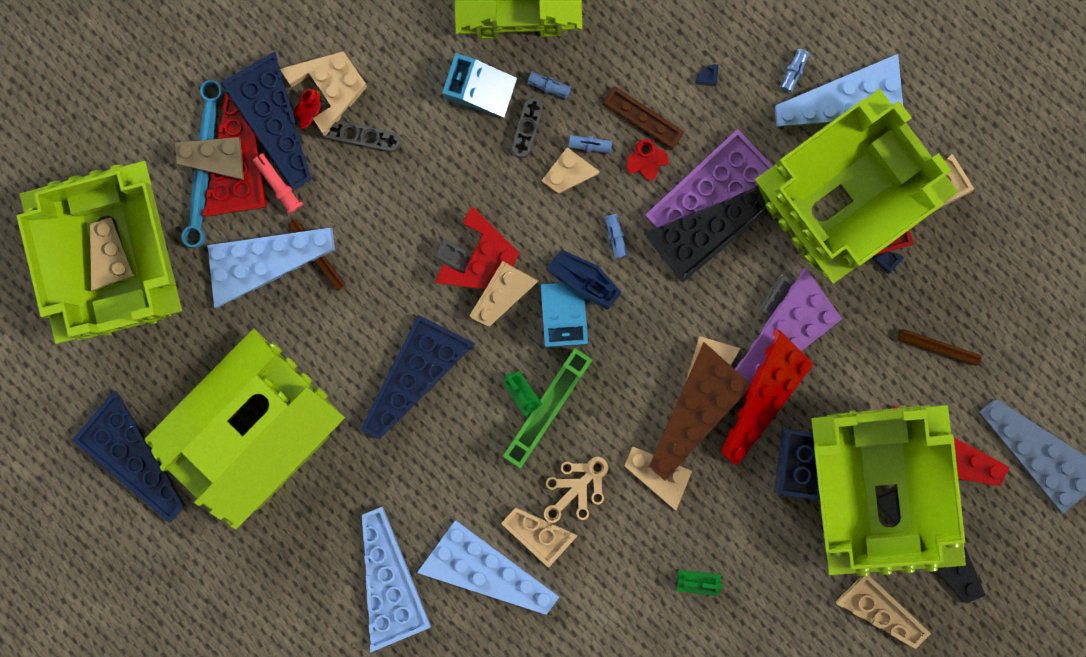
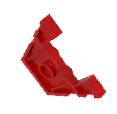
[435,207,519,289]

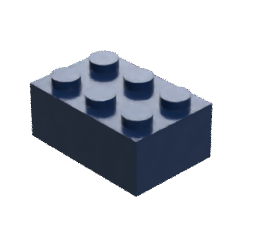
[774,429,820,500]

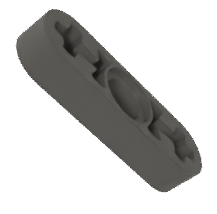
[512,98,543,158]

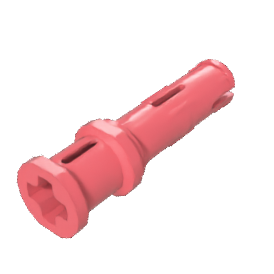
[252,153,303,215]

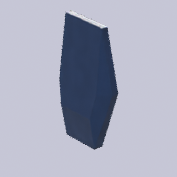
[545,250,621,310]

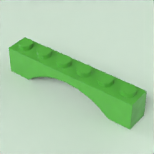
[503,348,592,468]

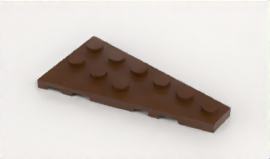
[649,342,751,481]

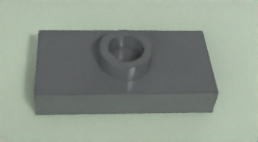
[433,238,472,273]
[759,274,795,317]

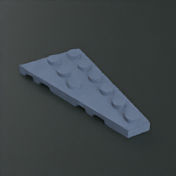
[978,399,1086,514]

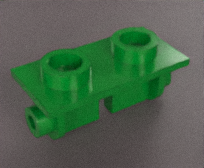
[503,370,542,417]
[676,570,722,596]

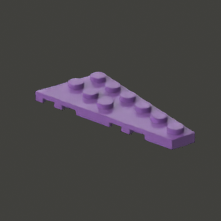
[645,129,773,228]
[735,268,842,397]

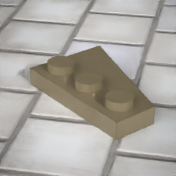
[175,137,244,181]

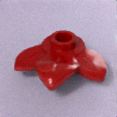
[293,89,321,129]
[627,139,669,181]

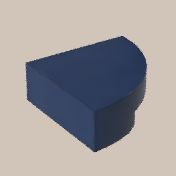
[695,64,719,87]
[873,253,904,274]

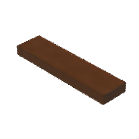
[602,86,684,150]

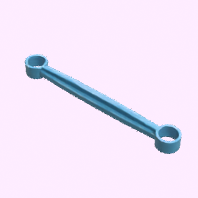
[181,80,224,248]

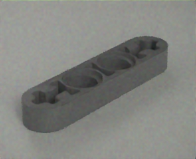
[319,121,401,152]

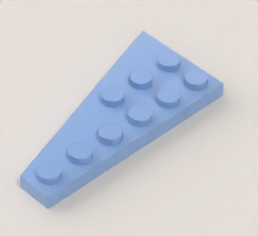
[775,54,903,127]
[208,228,335,308]
[362,506,431,653]
[417,520,559,615]

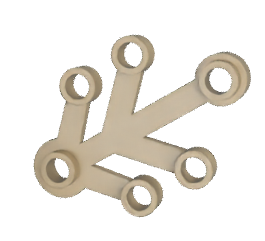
[544,457,608,523]

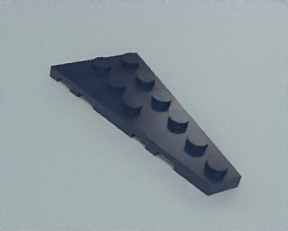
[221,52,311,191]
[360,315,476,439]
[72,391,186,523]

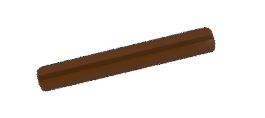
[288,219,345,291]
[898,329,982,366]

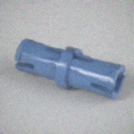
[780,49,810,93]
[527,71,571,99]
[568,135,612,154]
[604,214,628,258]

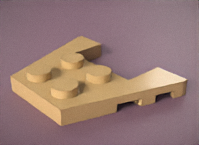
[280,51,367,136]

